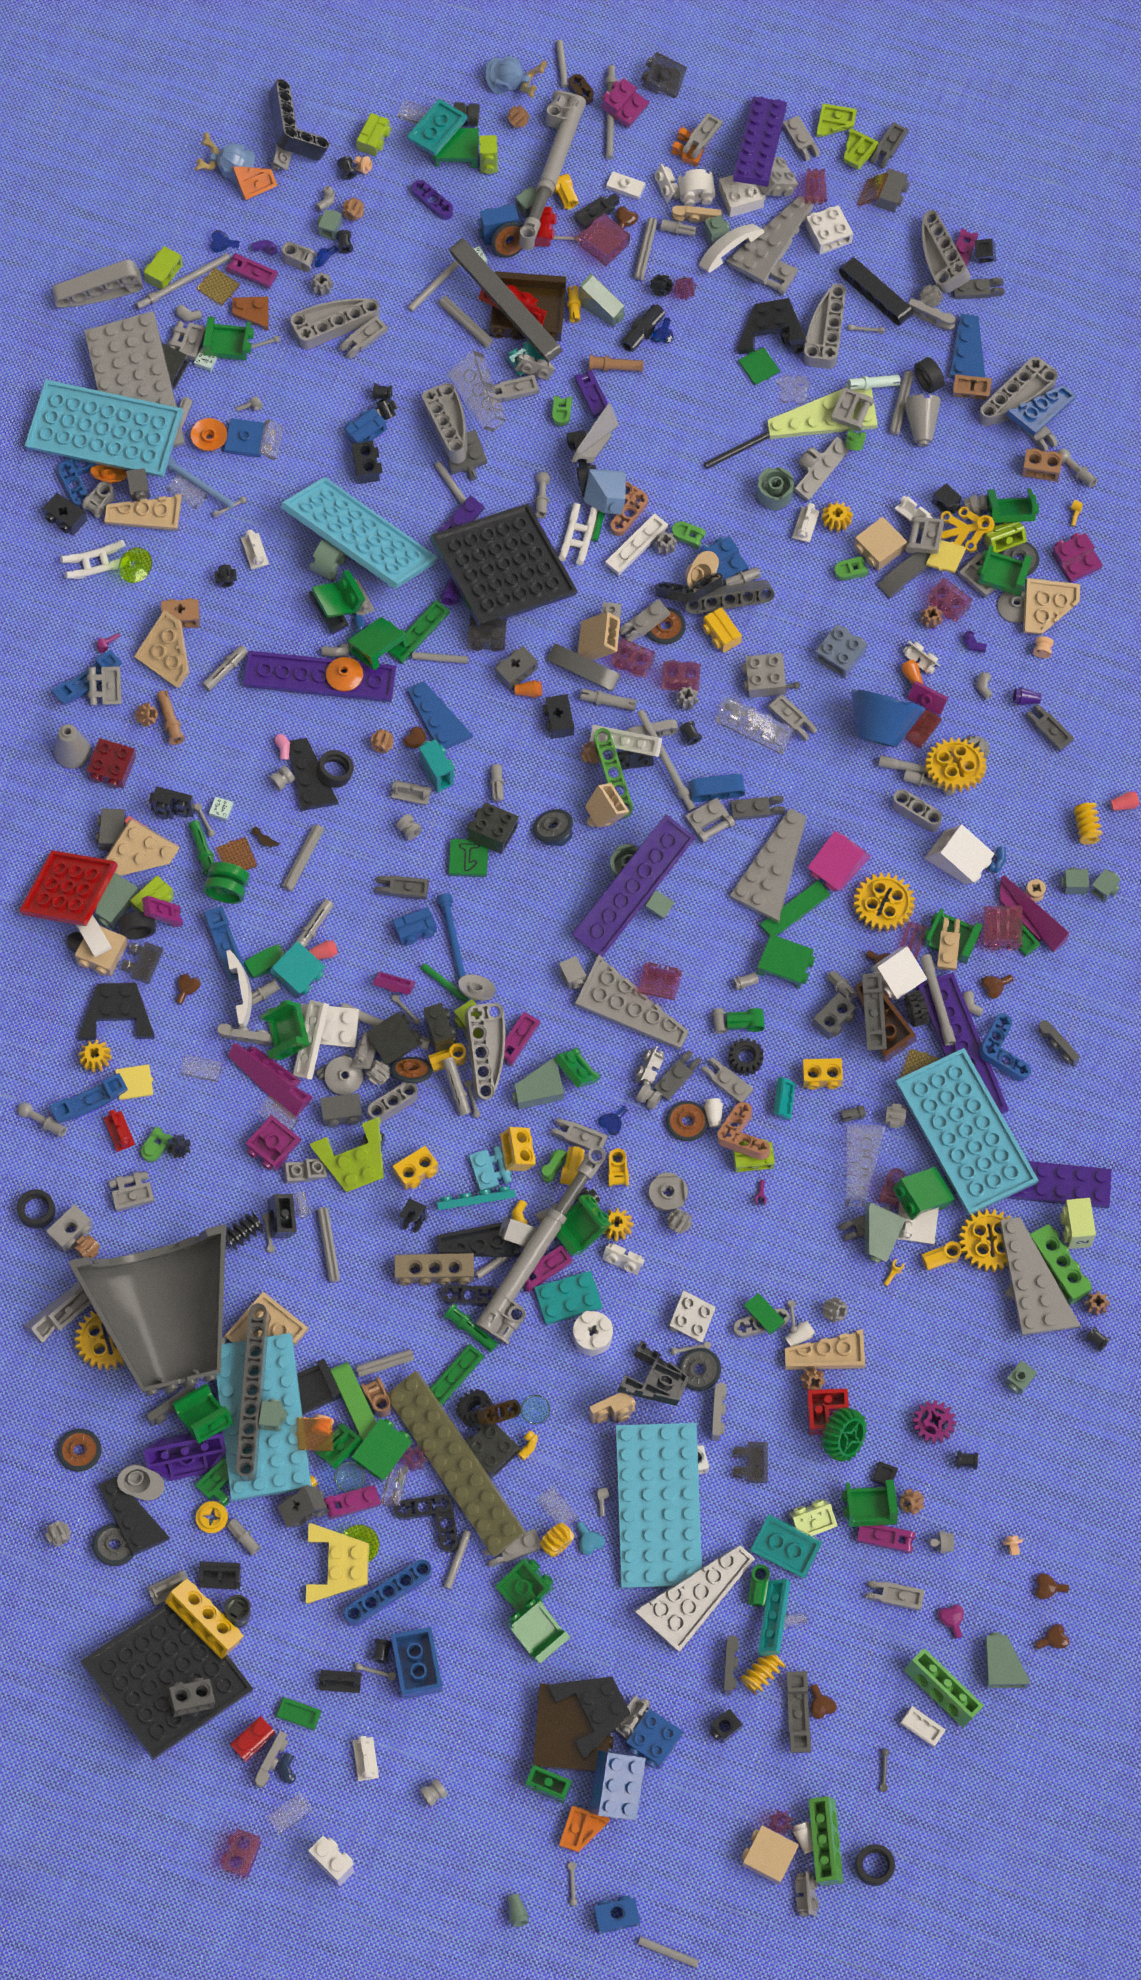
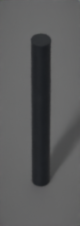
[704,431,770,469]

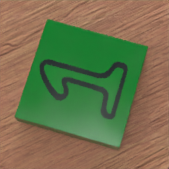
[449,839,488,877]

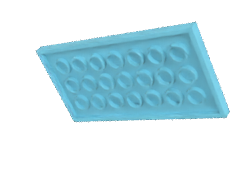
[25,380,184,478]
[281,477,438,589]
[895,1048,1039,1215]
[216,1333,312,1501]
[616,1423,702,1588]

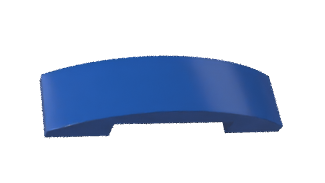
[51,650,122,705]
[204,906,248,982]
[49,1073,128,1123]

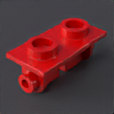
[104,1110,135,1152]

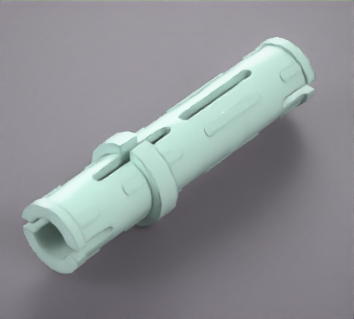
[846,374,900,390]

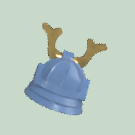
[486,56,547,98]
[194,132,255,185]

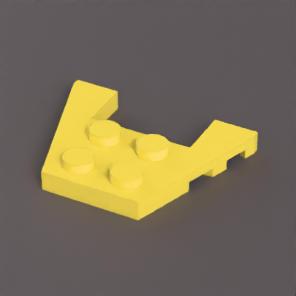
[306,1523,369,1604]

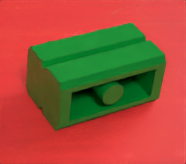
[525,1765,572,1804]

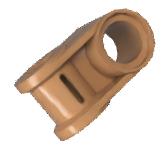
[360,1376,391,1417]

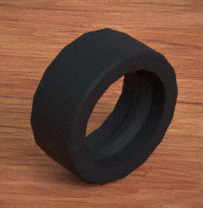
[914,357,945,394]
[316,750,354,788]
[119,912,156,939]
[17,1189,56,1229]
[855,1844,896,1886]

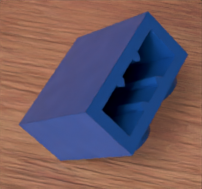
[477,204,519,245]
[626,1709,683,1769]

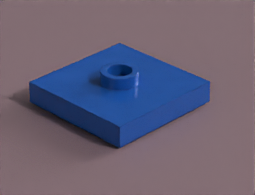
[224,418,267,458]

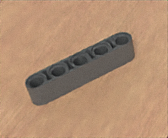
[683,580,775,614]

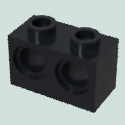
[352,440,383,484]

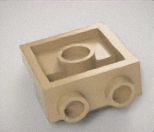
[589,1393,636,1424]

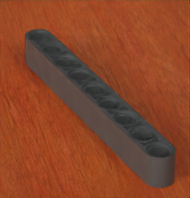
[448,238,562,363]
[236,1303,269,1481]

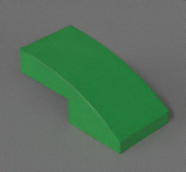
[243,944,285,979]

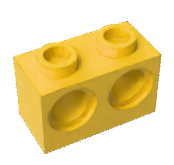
[802,1058,843,1090]
[500,1127,536,1171]
[393,1146,439,1190]

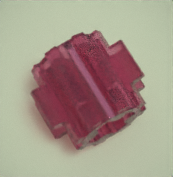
[674,276,696,300]
[403,1446,428,1472]
[768,1809,794,1836]

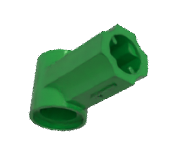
[726,1008,765,1032]
[748,1564,770,1607]

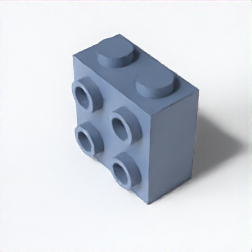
[815,624,867,679]

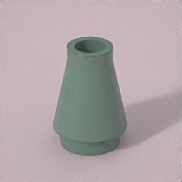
[507,1894,530,1927]

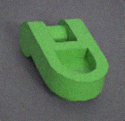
[552,396,572,426]
[845,429,866,451]
[672,521,706,549]
[834,556,869,581]
[141,1126,173,1162]
[541,1149,567,1183]

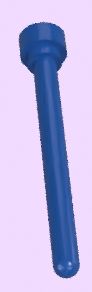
[437,893,465,979]

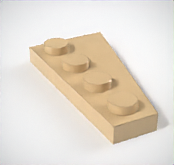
[104,494,182,531]
[784,1329,865,1370]

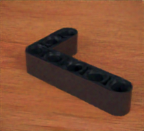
[268,79,329,160]

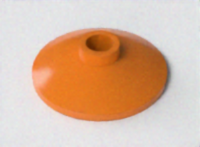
[191,418,227,451]
[90,465,127,484]
[326,657,363,692]

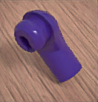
[252,240,277,255]
[963,630,987,653]

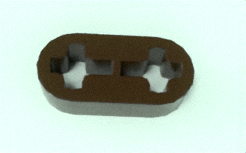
[569,74,594,105]

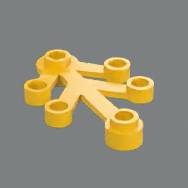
[941,507,995,553]

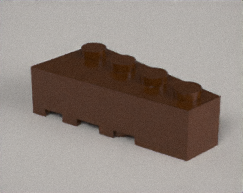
[855,981,916,1063]

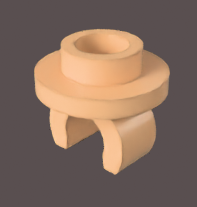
[353,156,372,174]
[1003,1535,1023,1555]

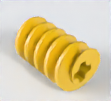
[1074,803,1103,845]
[740,1655,786,1696]

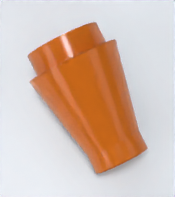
[901,659,924,685]
[515,680,542,698]

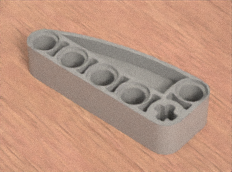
[922,210,971,293]
[52,260,143,308]
[803,284,846,369]
[290,298,380,350]
[979,357,1058,426]
[422,383,468,463]
[464,1003,505,1100]

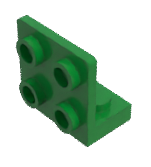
[311,570,365,618]

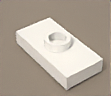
[606,171,645,200]
[900,1706,946,1748]

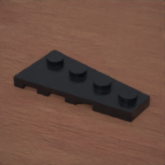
[290,738,339,811]
[436,1222,521,1257]
[98,1477,170,1556]

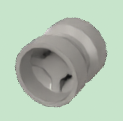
[269,765,295,791]
[396,814,422,841]
[636,1084,662,1110]
[419,1778,448,1807]

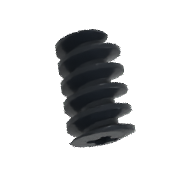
[226,1210,264,1251]

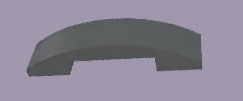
[878,552,933,599]
[547,643,621,691]
[862,973,887,1051]
[786,1671,811,1753]

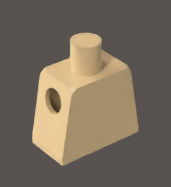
[586,783,629,828]

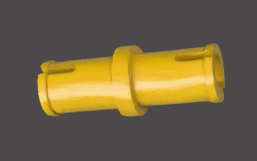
[567,285,581,323]

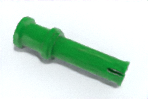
[188,820,214,876]
[443,1304,498,1353]

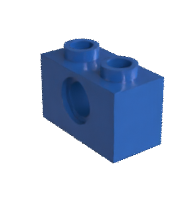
[594,1895,640,1934]

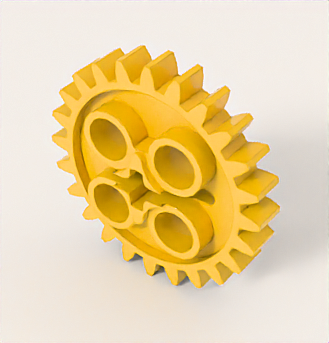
[925,737,987,793]
[853,872,915,932]
[958,1209,1011,1273]
[74,1311,124,1371]

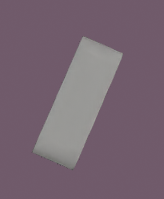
[892,789,942,832]
[368,1082,418,1123]

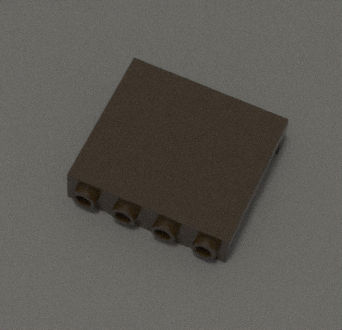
[489,271,566,342]
[533,1684,614,1772]

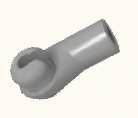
[316,186,335,212]
[176,305,202,322]
[322,644,350,657]
[976,672,993,700]
[962,991,984,1017]

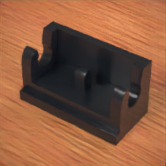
[399,1198,428,1233]
[199,1562,242,1590]

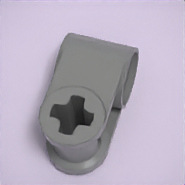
[282,242,317,272]
[82,482,115,518]

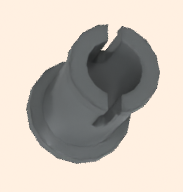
[841,1105,866,1123]

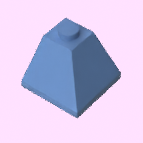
[583,469,626,514]

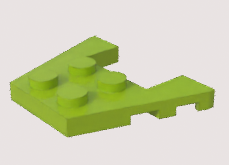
[310,1117,384,1192]

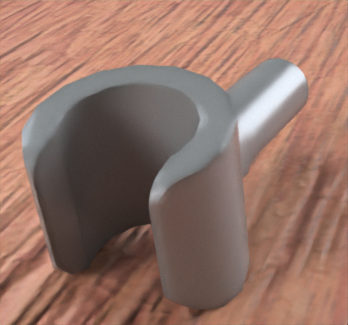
[236,397,263,411]
[597,1487,609,1517]

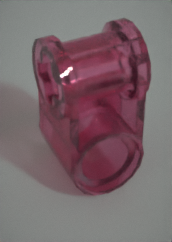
[878,1168,905,1208]

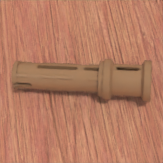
[589,354,644,372]
[156,690,185,745]

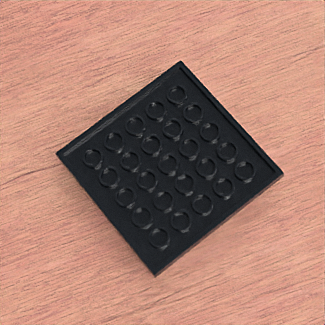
[430,503,577,627]
[80,1603,253,1761]

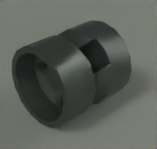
[454,102,480,127]
[224,1595,251,1628]

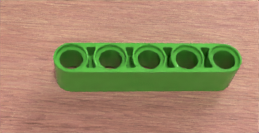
[594,728,633,819]
[329,1361,376,1440]

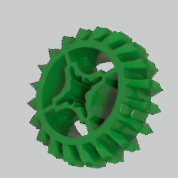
[821,1407,868,1462]

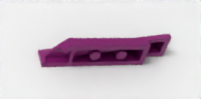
[999,875,1069,953]
[228,1043,313,1119]

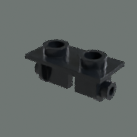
[617,751,654,770]
[319,1670,362,1693]

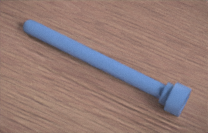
[166,456,234,508]

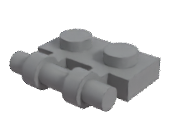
[167,321,206,360]
[87,666,122,705]
[109,1171,155,1212]

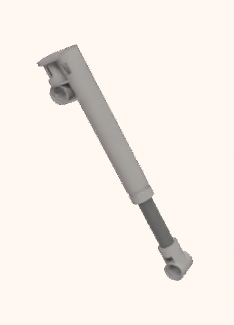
[519,90,586,250]
[475,1147,606,1345]

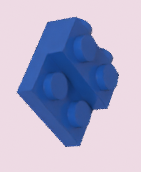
[698,536,749,582]

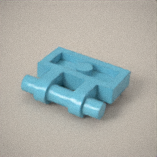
[469,1146,512,1190]

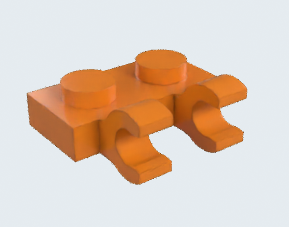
[671,127,705,167]

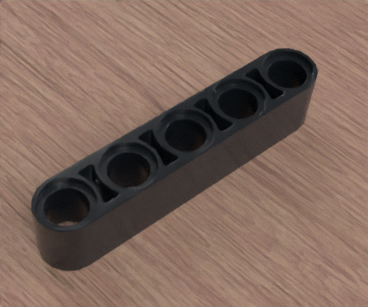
[839,257,914,326]

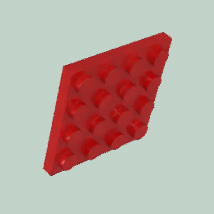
[19,850,118,926]

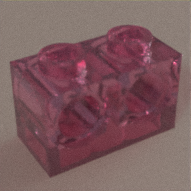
[928,578,972,623]
[612,638,655,678]
[662,660,701,692]
[220,1828,262,1880]

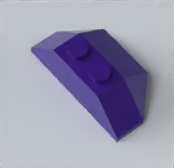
[143,1432,226,1481]

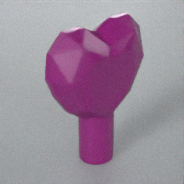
[938,1604,964,1639]

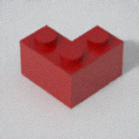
[806,1388,849,1435]

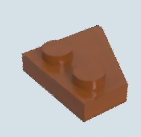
[232,297,269,330]

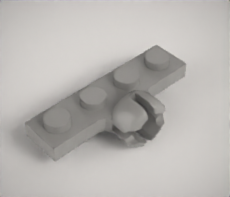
[793,437,850,502]

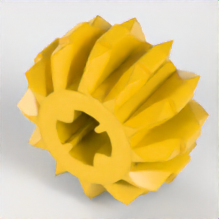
[821,500,853,533]
[79,1039,112,1073]
[603,1207,634,1242]
[540,1523,574,1557]

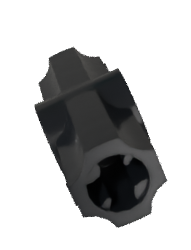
[621,304,665,352]

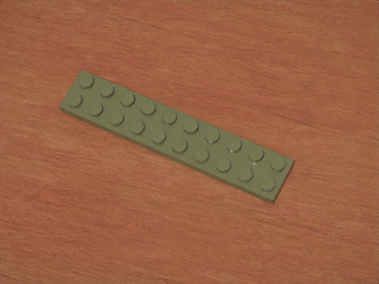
[387,1371,526,1557]

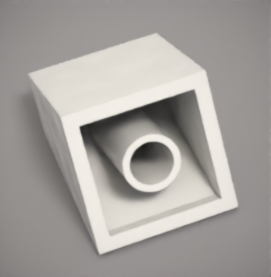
[925,824,994,885]

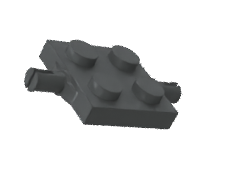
[442,430,487,481]

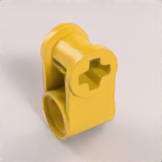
[608,1148,629,1187]

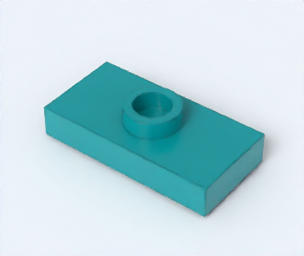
[773,1077,796,1120]

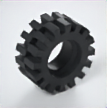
[904,990,930,1027]
[728,1038,764,1076]
[456,1389,494,1428]

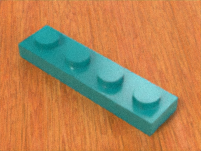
[436,1186,516,1210]
[758,1579,791,1656]

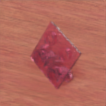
[637,962,682,1000]

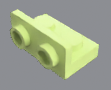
[789,1499,838,1536]

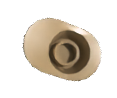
[685,551,719,586]

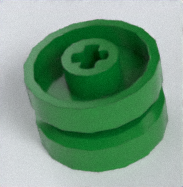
[203,862,250,904]

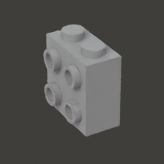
[759,157,798,196]
[743,653,787,698]

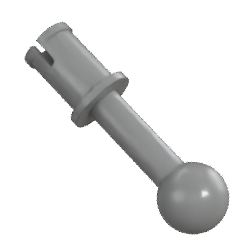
[1057,449,1098,488]
[535,471,550,518]
[903,769,957,796]
[17,1102,67,1137]

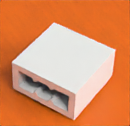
[718,175,766,217]
[805,205,853,255]
[871,946,927,1000]
[308,1836,354,1887]

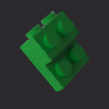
[495,1558,554,1612]

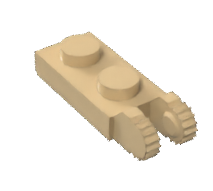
[672,205,722,223]
[937,917,960,971]

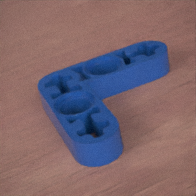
[58,458,101,509]
[979,1013,1031,1081]

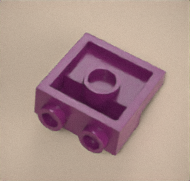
[601,78,649,128]
[1052,533,1103,583]
[246,1115,301,1172]

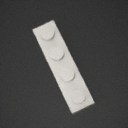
[605,513,668,576]
[590,725,662,757]
[293,1000,329,1080]

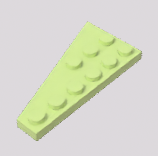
[767,387,878,439]

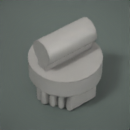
[964,494,988,515]
[927,1531,955,1554]

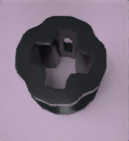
[337,156,357,180]
[336,230,353,254]
[372,383,393,401]
[679,721,702,746]
[1084,1327,1111,1352]
[956,1451,978,1470]
[370,1639,392,1664]

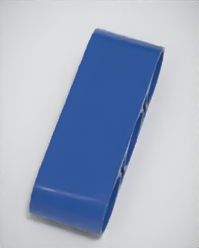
[689,774,745,802]

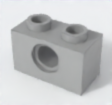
[46,1204,93,1253]

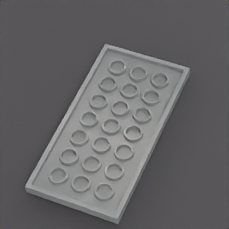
[84,311,186,448]

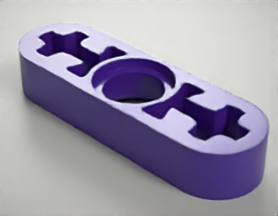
[412,180,453,220]

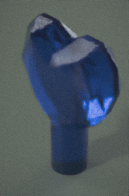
[210,230,240,252]
[314,246,338,268]
[651,317,674,344]
[598,1106,628,1135]

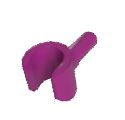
[97,633,120,653]
[755,1180,767,1206]

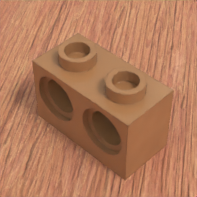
[953,374,992,400]
[1022,448,1063,482]

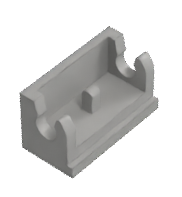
[499,1217,537,1247]

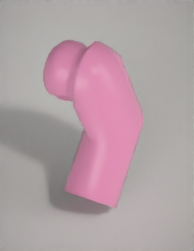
[275,734,290,759]

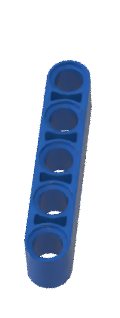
[345,1559,432,1626]

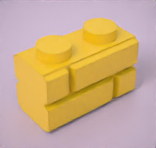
[702,607,742,653]

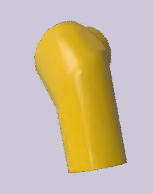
[511,1199,528,1224]
[517,1431,538,1461]

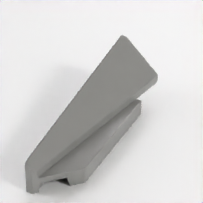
[572,403,619,463]
[24,1282,91,1343]

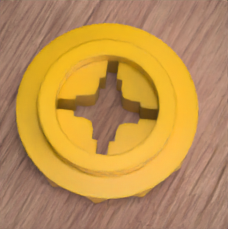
[196,1501,228,1534]

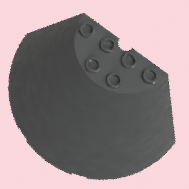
[69,1224,226,1396]

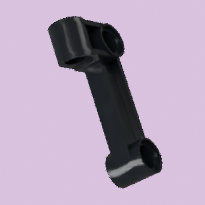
[566,430,596,498]

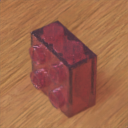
[580,214,630,266]
[984,906,1023,951]

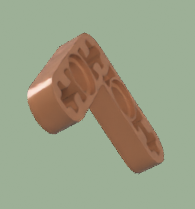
[611,481,648,536]
[717,1102,770,1160]

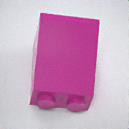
[808,831,871,891]

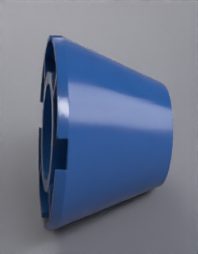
[851,689,925,748]

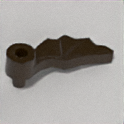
[252,827,280,848]

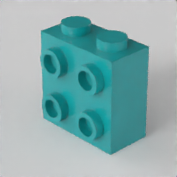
[419,739,455,793]
[270,941,326,998]

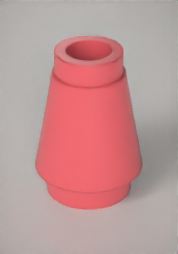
[1110,791,1140,811]
[308,940,338,960]

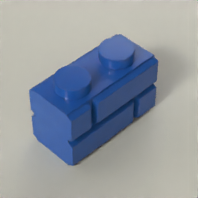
[344,408,387,444]
[393,907,437,945]

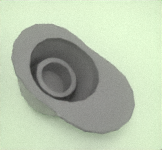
[117,1464,165,1501]

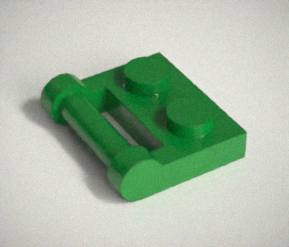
[554,1047,601,1088]
[312,1422,363,1469]

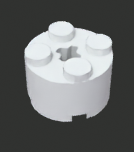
[678,169,715,206]
[573,1311,613,1356]

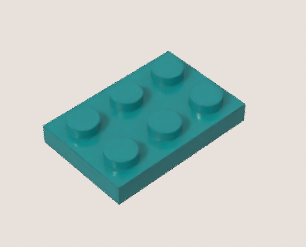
[407,99,467,156]
[534,1271,603,1326]
[750,1514,823,1578]

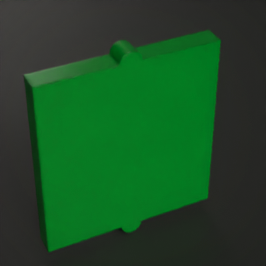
[738,347,780,385]

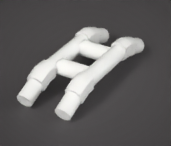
[559,503,598,565]
[60,540,130,579]

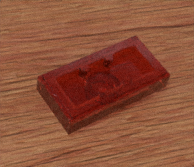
[905,709,942,749]

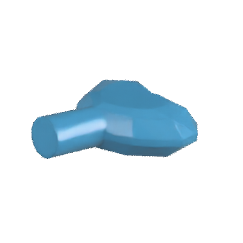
[576,1521,605,1555]

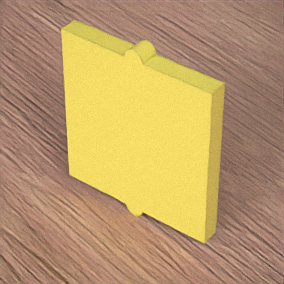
[926,540,966,574]
[116,1064,153,1100]

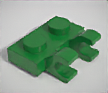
[195,1457,230,1507]

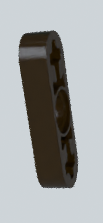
[477,1399,521,1425]

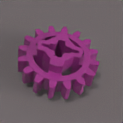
[912,1400,956,1445]

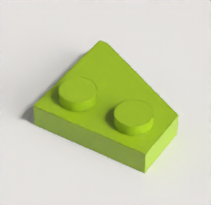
[816,103,857,138]
[844,128,879,170]

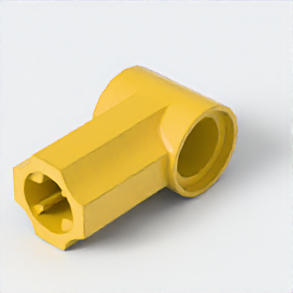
[554,173,578,210]
[428,1043,468,1072]
[560,1146,585,1185]
[921,1241,961,1271]

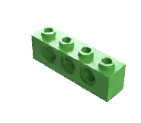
[1030,1224,1092,1306]
[904,1648,984,1728]
[809,1796,844,1886]

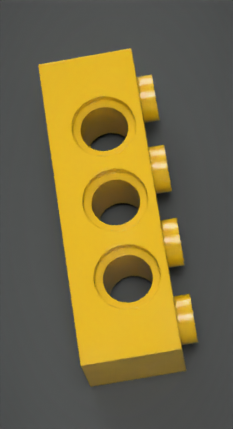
[165,1579,244,1659]

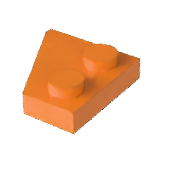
[232,166,278,200]
[559,1806,610,1853]

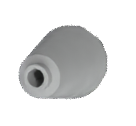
[904,394,941,447]
[54,724,91,769]

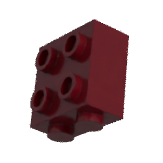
[86,738,136,789]

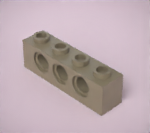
[395,1253,474,1286]

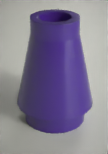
[440,578,458,606]
[1013,687,1042,705]

